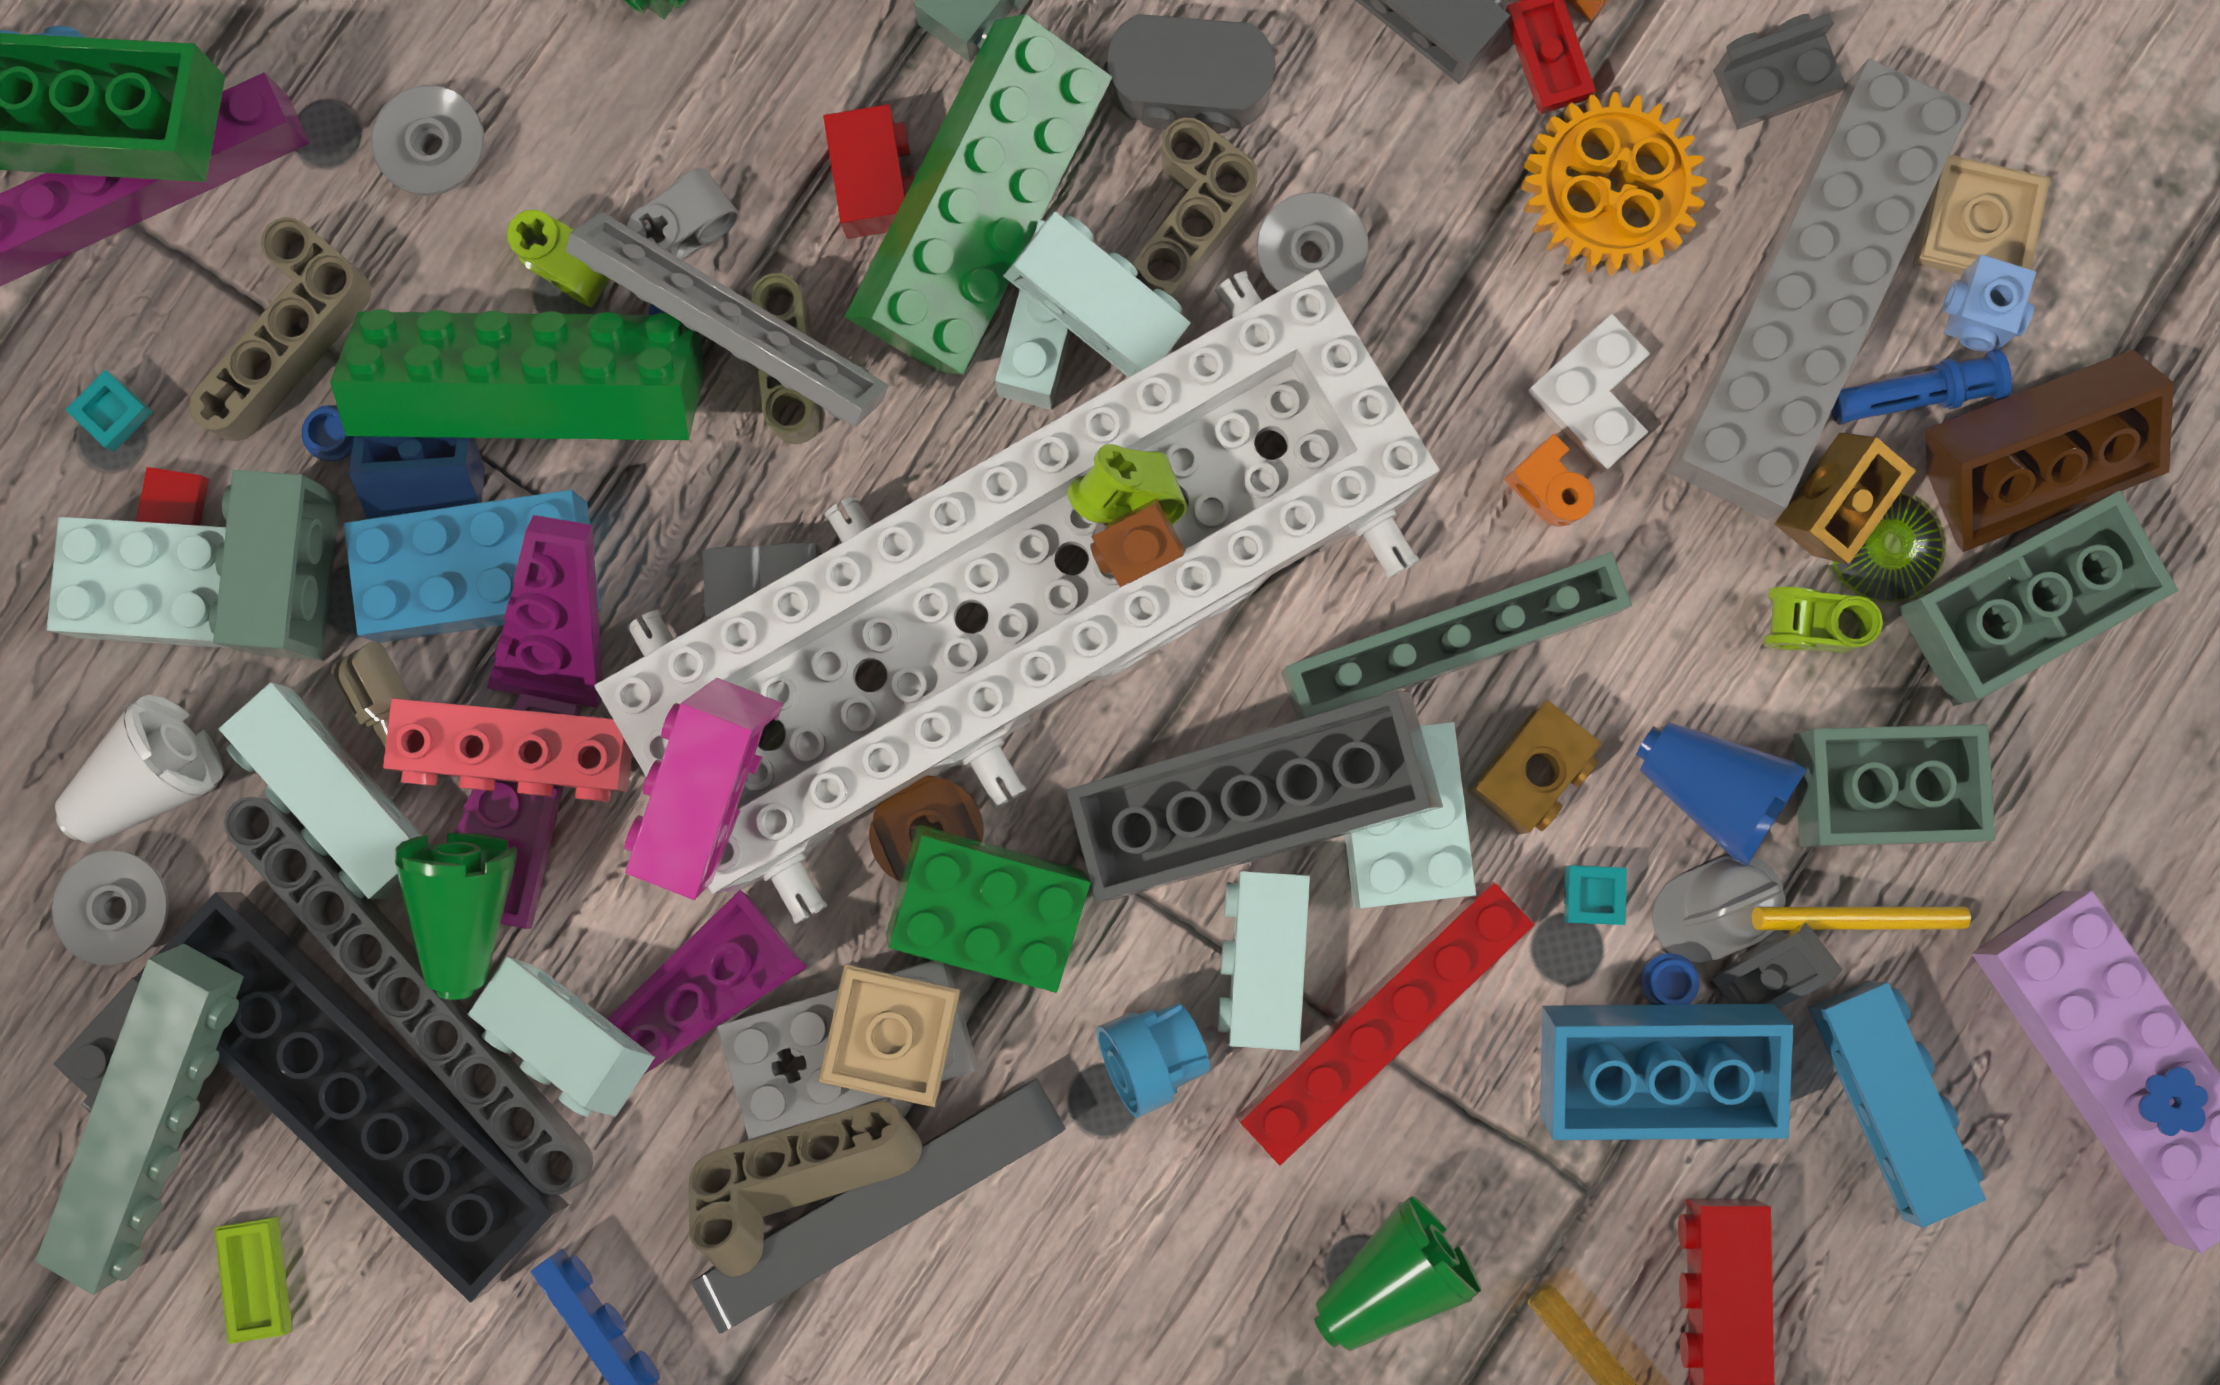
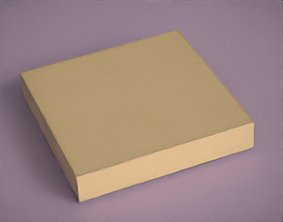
[1913,155,2050,275]
[818,964,961,1107]

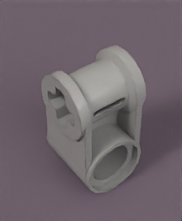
[627,168,740,260]

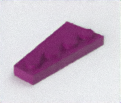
[487,515,603,708]
[446,693,582,929]
[607,890,807,1074]

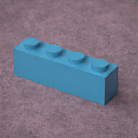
[1808,980,1986,1228]

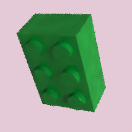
[885,824,1091,993]

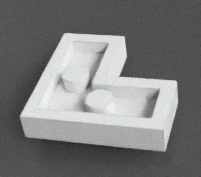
[1527,314,1650,473]

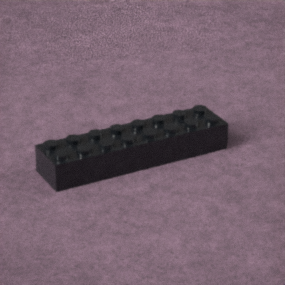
[133,892,569,1303]

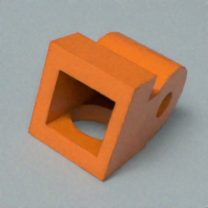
[1504,433,1595,527]

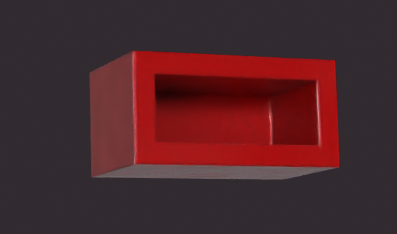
[823,104,914,239]

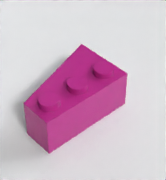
[624,677,784,900]

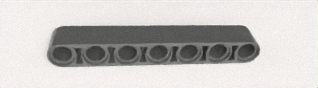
[691,1078,1066,1334]

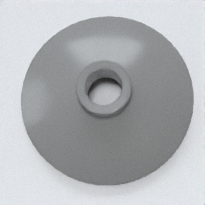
[371,85,484,196]
[1256,192,1369,298]
[52,850,169,965]

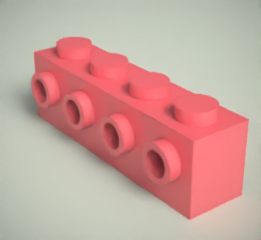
[383,699,632,802]

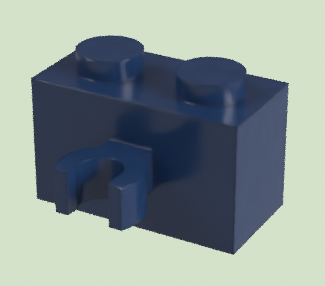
[349,436,485,519]

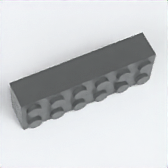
[1066,691,1443,902]

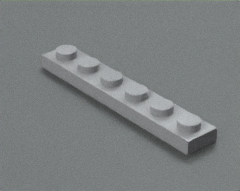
[565,212,889,427]

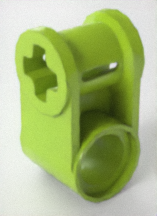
[507,209,610,308]
[1067,444,1187,525]
[1763,587,1883,653]

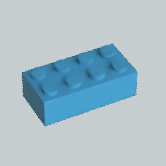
[344,490,601,643]
[1540,1004,1793,1140]

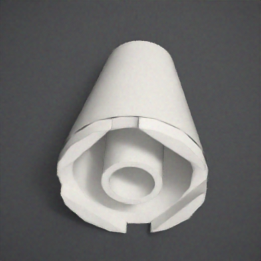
[55,695,224,843]

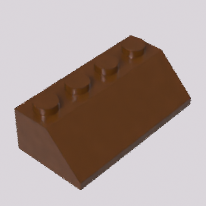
[1925,349,2174,552]

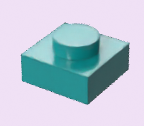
[65,370,153,452]
[1564,865,1627,925]

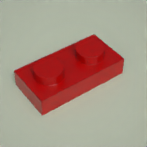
[1505,0,1596,115]

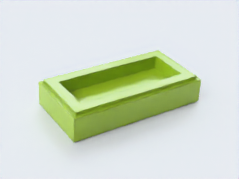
[214,1216,293,1344]

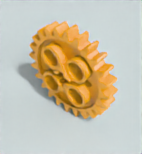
[1521,92,1707,276]

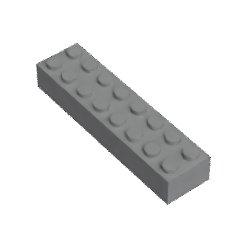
[1666,58,1972,519]

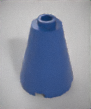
[1636,722,1807,866]

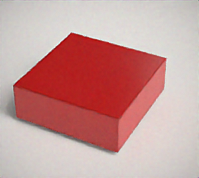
[136,467,209,526]

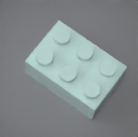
[46,517,228,648]
[1344,722,1476,908]

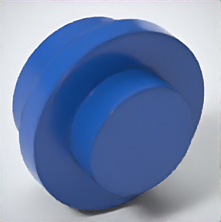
[302,405,354,462]
[1640,953,1700,1005]

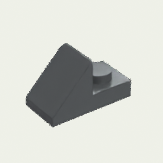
[1712,923,1843,1009]

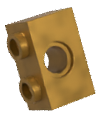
[1774,432,1916,564]
[1467,700,1602,834]

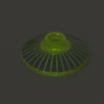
[1831,493,1943,603]

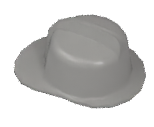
[1652,856,1786,963]

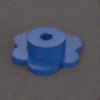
[2138,1067,2209,1136]

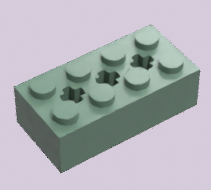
[1897,490,2179,706]

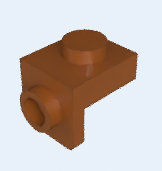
[1090,498,1185,587]

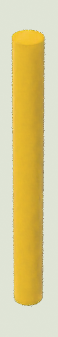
[1751,906,1971,930]

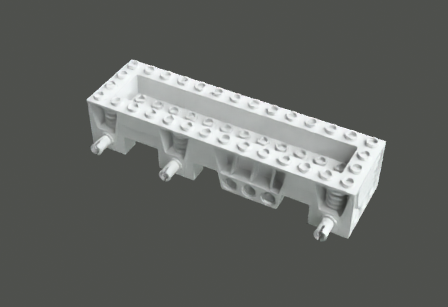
[594,269,1440,925]

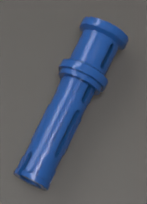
[1831,349,2012,425]

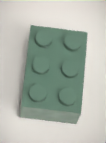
[209,469,341,661]
[1793,724,1995,847]

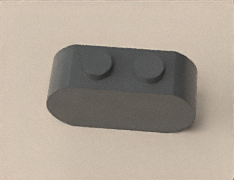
[1107,14,1275,134]

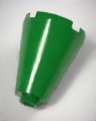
[395,832,517,1000]
[1314,1196,1481,1351]

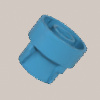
[1096,1003,1210,1118]

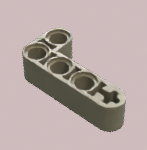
[1131,117,1257,300]
[189,217,371,441]
[689,1101,922,1277]

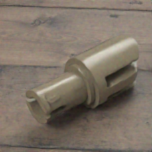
[331,641,412,747]

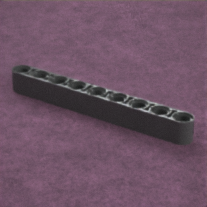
[224,797,593,1195]

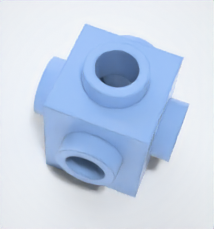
[1942,254,2036,351]

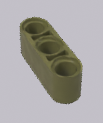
[751,273,820,444]

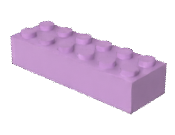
[1971,891,2220,1253]

